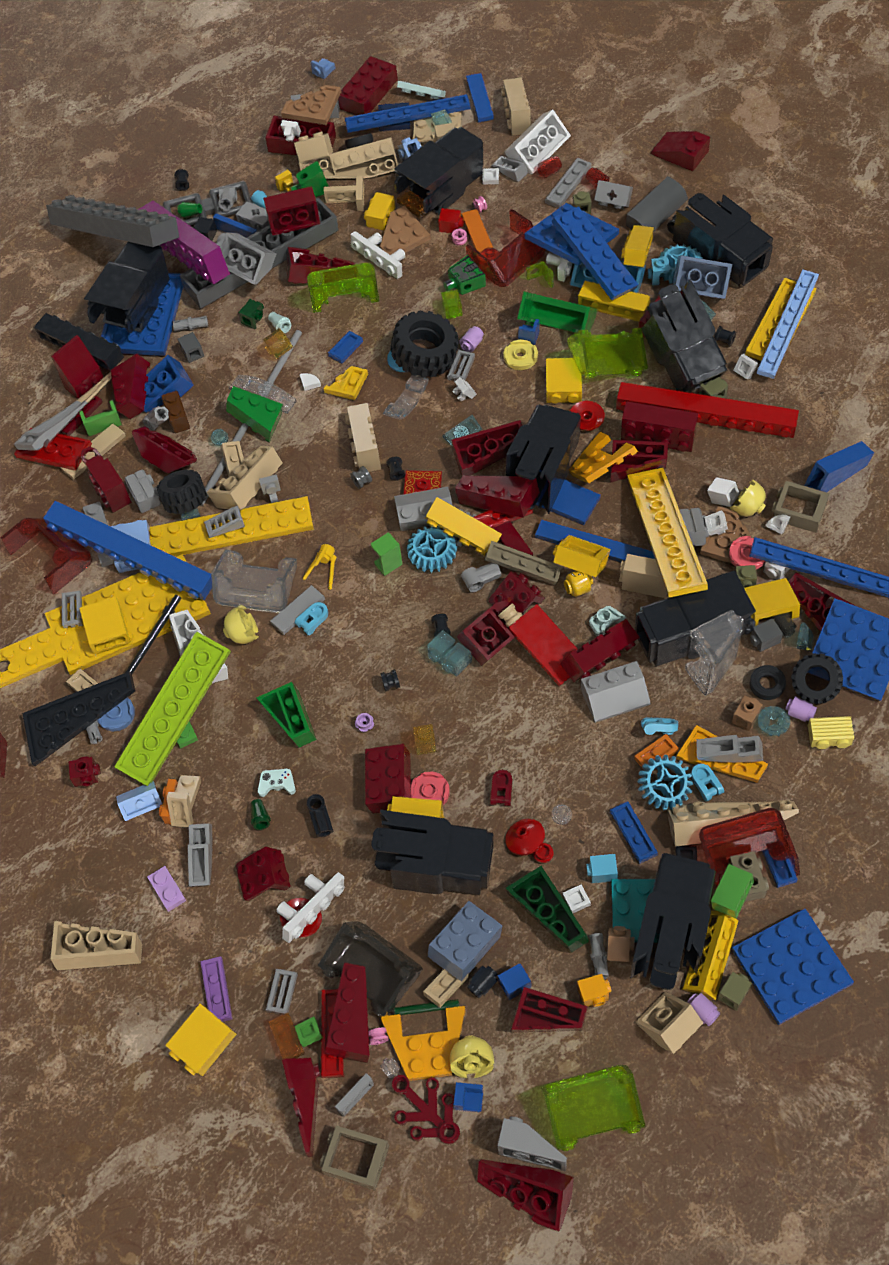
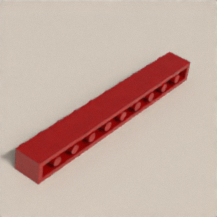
[616,382,799,438]

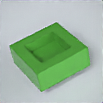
[177,721,198,749]
[295,1017,323,1048]

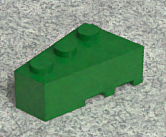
[226,386,283,443]
[256,682,317,747]

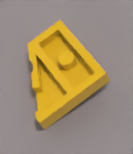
[324,366,368,400]

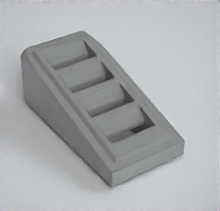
[491,156,528,182]
[204,506,245,538]

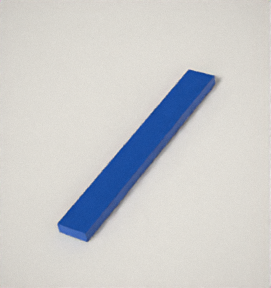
[345,94,470,133]
[535,520,655,563]
[749,537,889,598]

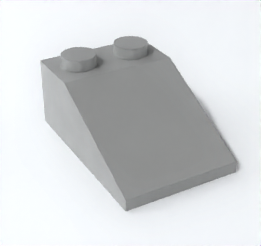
[498,1117,567,1172]

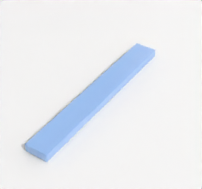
[757,269,819,379]

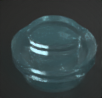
[211,429,229,446]

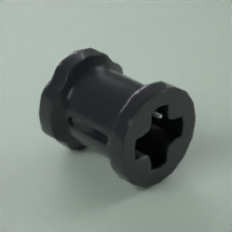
[174,169,189,191]
[714,326,737,346]
[386,457,405,481]
[431,613,451,639]

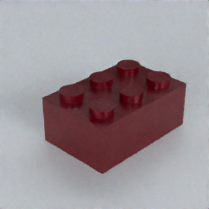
[263,186,320,236]
[365,744,411,814]

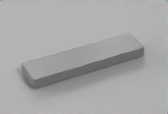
[545,158,591,208]

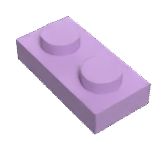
[148,866,186,912]

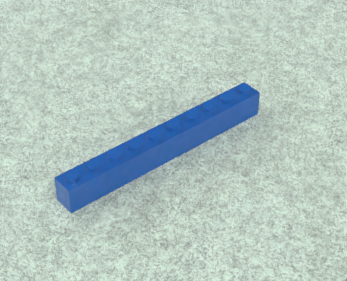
[43,501,216,600]

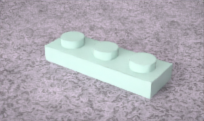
[397,81,446,100]

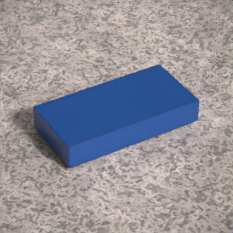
[328,331,363,364]

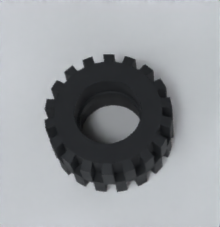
[157,470,207,514]
[791,653,843,704]

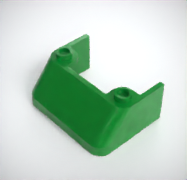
[517,292,598,338]

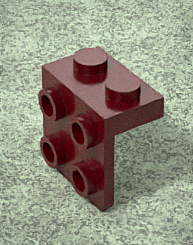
[489,572,545,615]
[236,846,291,901]

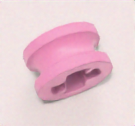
[473,196,487,213]
[452,229,467,245]
[368,1028,388,1045]

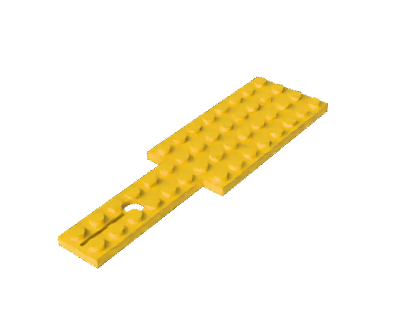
[0,554,211,688]

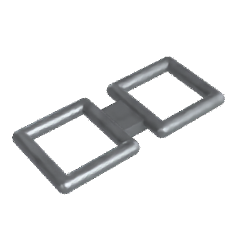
[163,181,253,226]

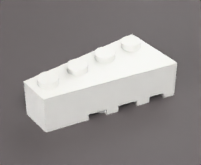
[169,610,228,683]

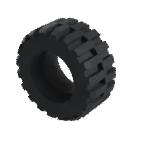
[390,310,459,378]

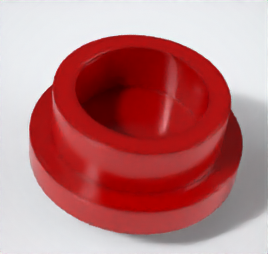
[533,843,554,863]

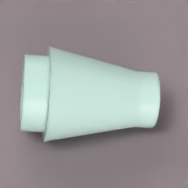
[268,312,291,333]

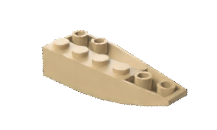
[299,137,398,179]
[667,800,799,846]

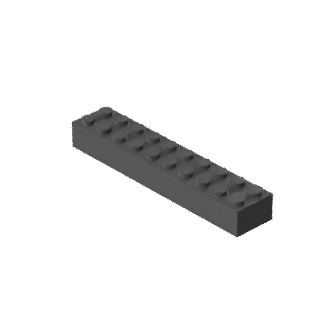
[46,195,179,247]
[180,198,339,308]

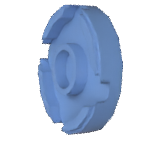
[97,697,135,732]

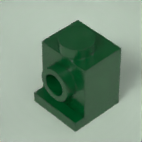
[238,299,264,330]

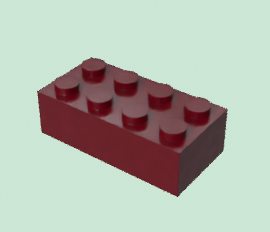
[338,56,398,115]
[265,116,336,155]
[621,401,698,452]

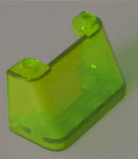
[307,263,379,313]
[567,328,648,379]
[541,1065,646,1151]

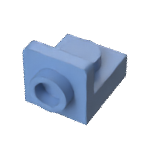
[311,58,335,79]

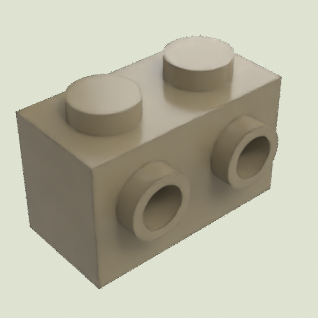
[728,851,769,902]

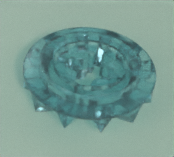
[758,706,790,737]

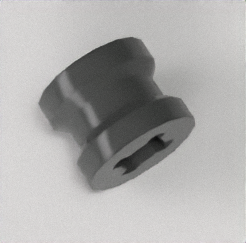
[350,466,372,489]

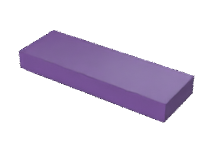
[200,956,233,1022]

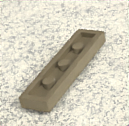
[485,541,562,585]

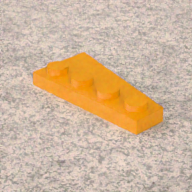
[676,725,768,783]

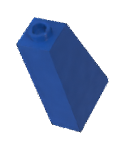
[804,441,874,492]

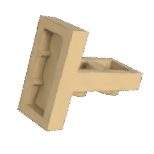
[324,176,365,211]
[167,775,201,827]

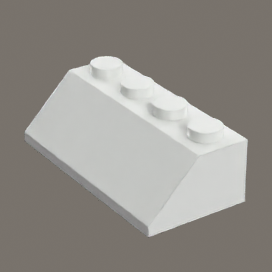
[504,110,571,174]

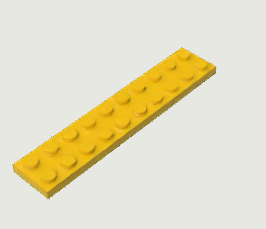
[627,468,708,597]
[149,496,314,557]

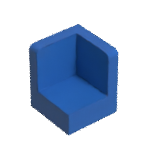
[518,319,540,345]
[498,964,531,1000]
[454,1082,484,1113]

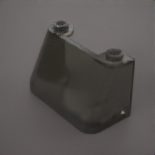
[318,921,423,1017]

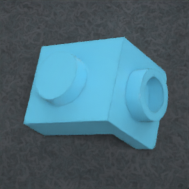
[648,258,670,286]

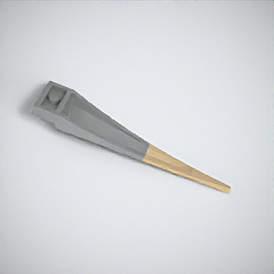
[14,363,121,450]

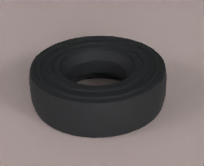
[345,133,374,149]
[750,665,786,700]

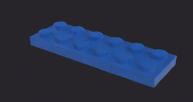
[551,206,639,300]

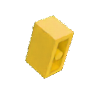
[364,192,396,231]

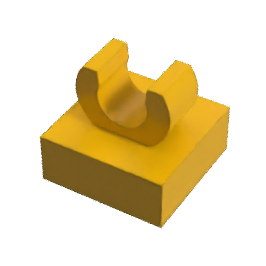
[275,170,294,192]

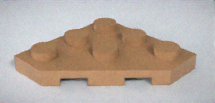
[281,85,341,125]
[380,205,431,255]
[700,506,752,564]

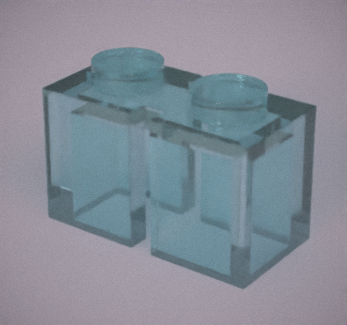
[427,630,472,677]

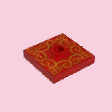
[404,470,442,494]

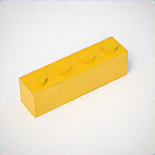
[621,225,654,267]
[578,281,650,321]
[424,497,502,556]

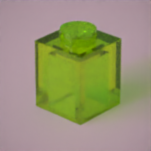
[441,289,463,319]

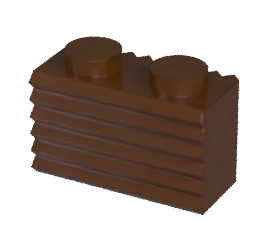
[161,391,190,434]

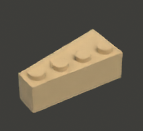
[501,78,531,136]
[345,403,381,472]
[207,446,282,510]
[50,921,142,970]

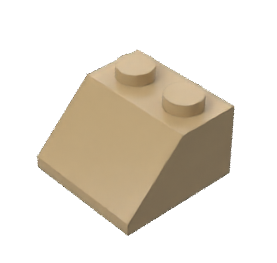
[636,992,703,1054]

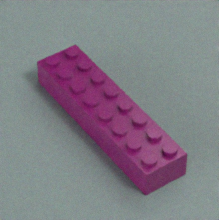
[138,201,230,284]

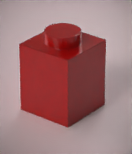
[438,208,464,233]

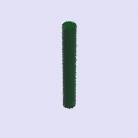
[394,999,459,1015]

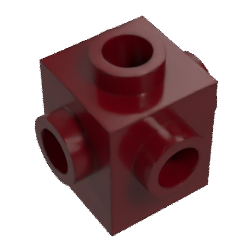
[68,756,101,787]

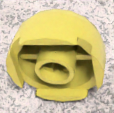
[730,479,766,517]
[223,605,259,644]
[450,1036,494,1078]

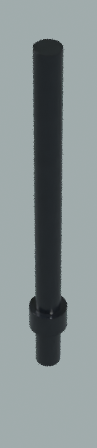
[125,594,182,674]

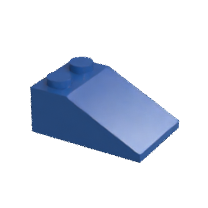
[144,355,194,413]

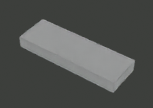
[270,585,325,635]

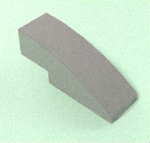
[697,735,763,762]
[188,823,212,886]

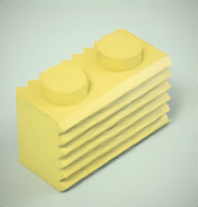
[808,716,854,749]

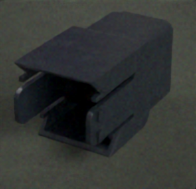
[394,127,483,215]
[673,193,773,286]
[84,242,170,333]
[642,279,728,393]
[506,404,581,514]
[635,571,756,667]
[371,810,494,895]
[630,853,716,990]

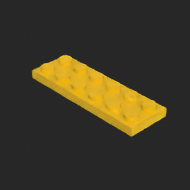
[745,278,817,361]

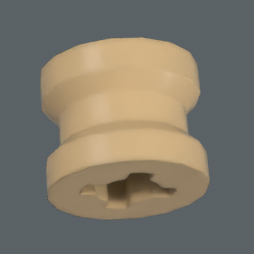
[498,603,522,627]

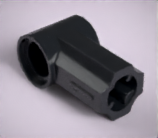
[307,794,334,837]

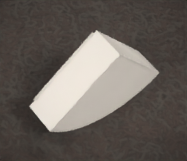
[300,373,321,391]
[765,515,790,534]

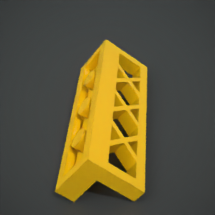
[683,911,739,1000]

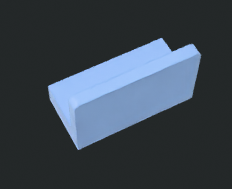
[116,781,162,821]

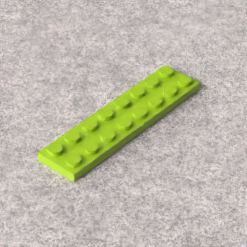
[114,631,231,786]

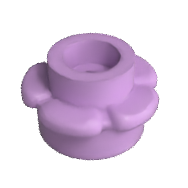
[355,713,374,732]

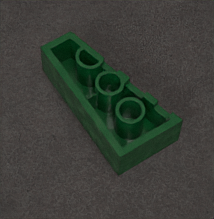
[506,866,589,953]

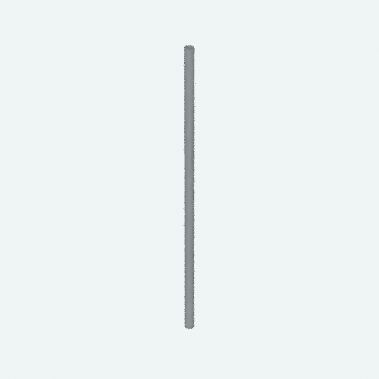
[200,330,302,506]

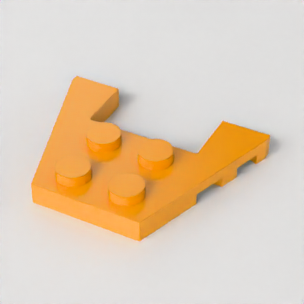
[568,432,638,484]
[381,1006,466,1081]

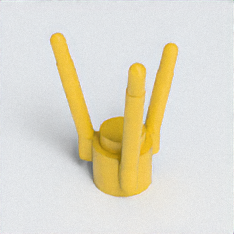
[303,544,337,590]

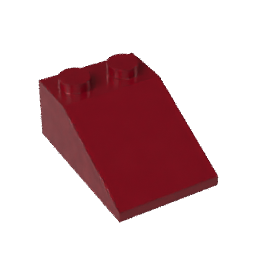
[651,131,710,171]
[51,335,104,399]

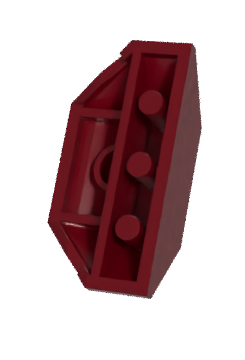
[132,426,197,473]

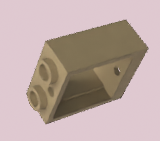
[771,481,830,533]
[320,1125,390,1191]

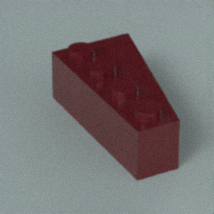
[452,420,523,477]
[561,619,640,682]

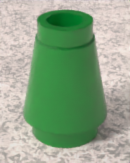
[177,202,203,218]

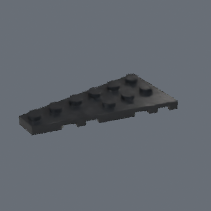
[22,672,136,766]

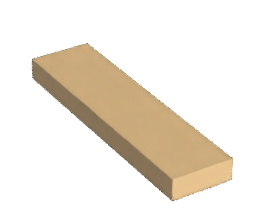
[61,424,126,480]

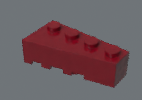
[455,476,540,518]
[324,962,370,1063]

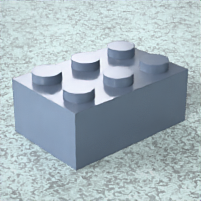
[673,255,732,299]
[428,901,503,982]

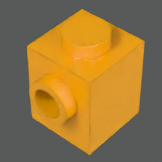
[577,974,611,1007]

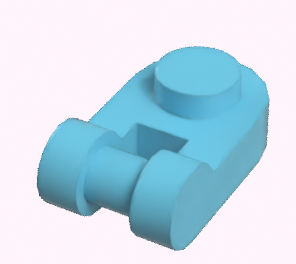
[295,602,329,635]
[641,717,679,735]
[691,764,724,802]

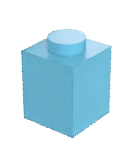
[586,854,618,883]

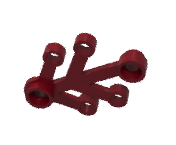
[392,1075,460,1144]

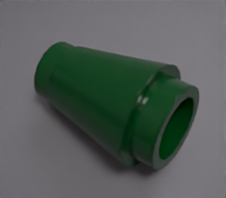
[250,799,271,830]

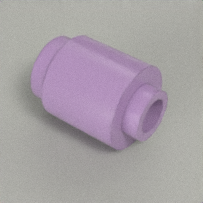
[459,326,484,352]
[785,696,817,722]
[687,993,720,1026]

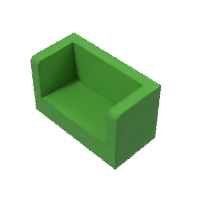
[79,400,122,436]
[371,532,403,576]
[711,864,754,919]

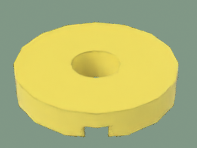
[503,339,538,370]

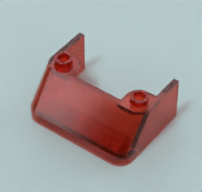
[466,209,545,287]
[0,518,93,595]
[699,808,800,891]

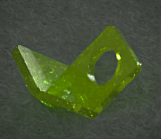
[526,261,554,288]

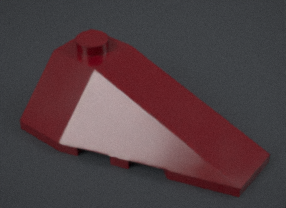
[287,247,357,284]
[789,572,855,631]
[282,1058,321,1158]
[477,1159,574,1232]

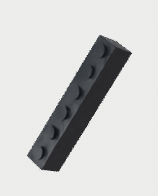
[33,313,124,371]

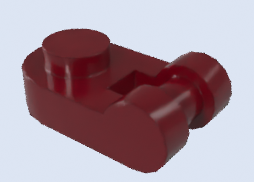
[490,769,513,806]

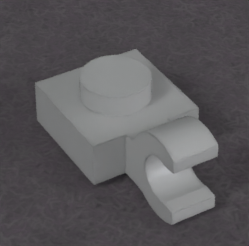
[259,474,281,503]

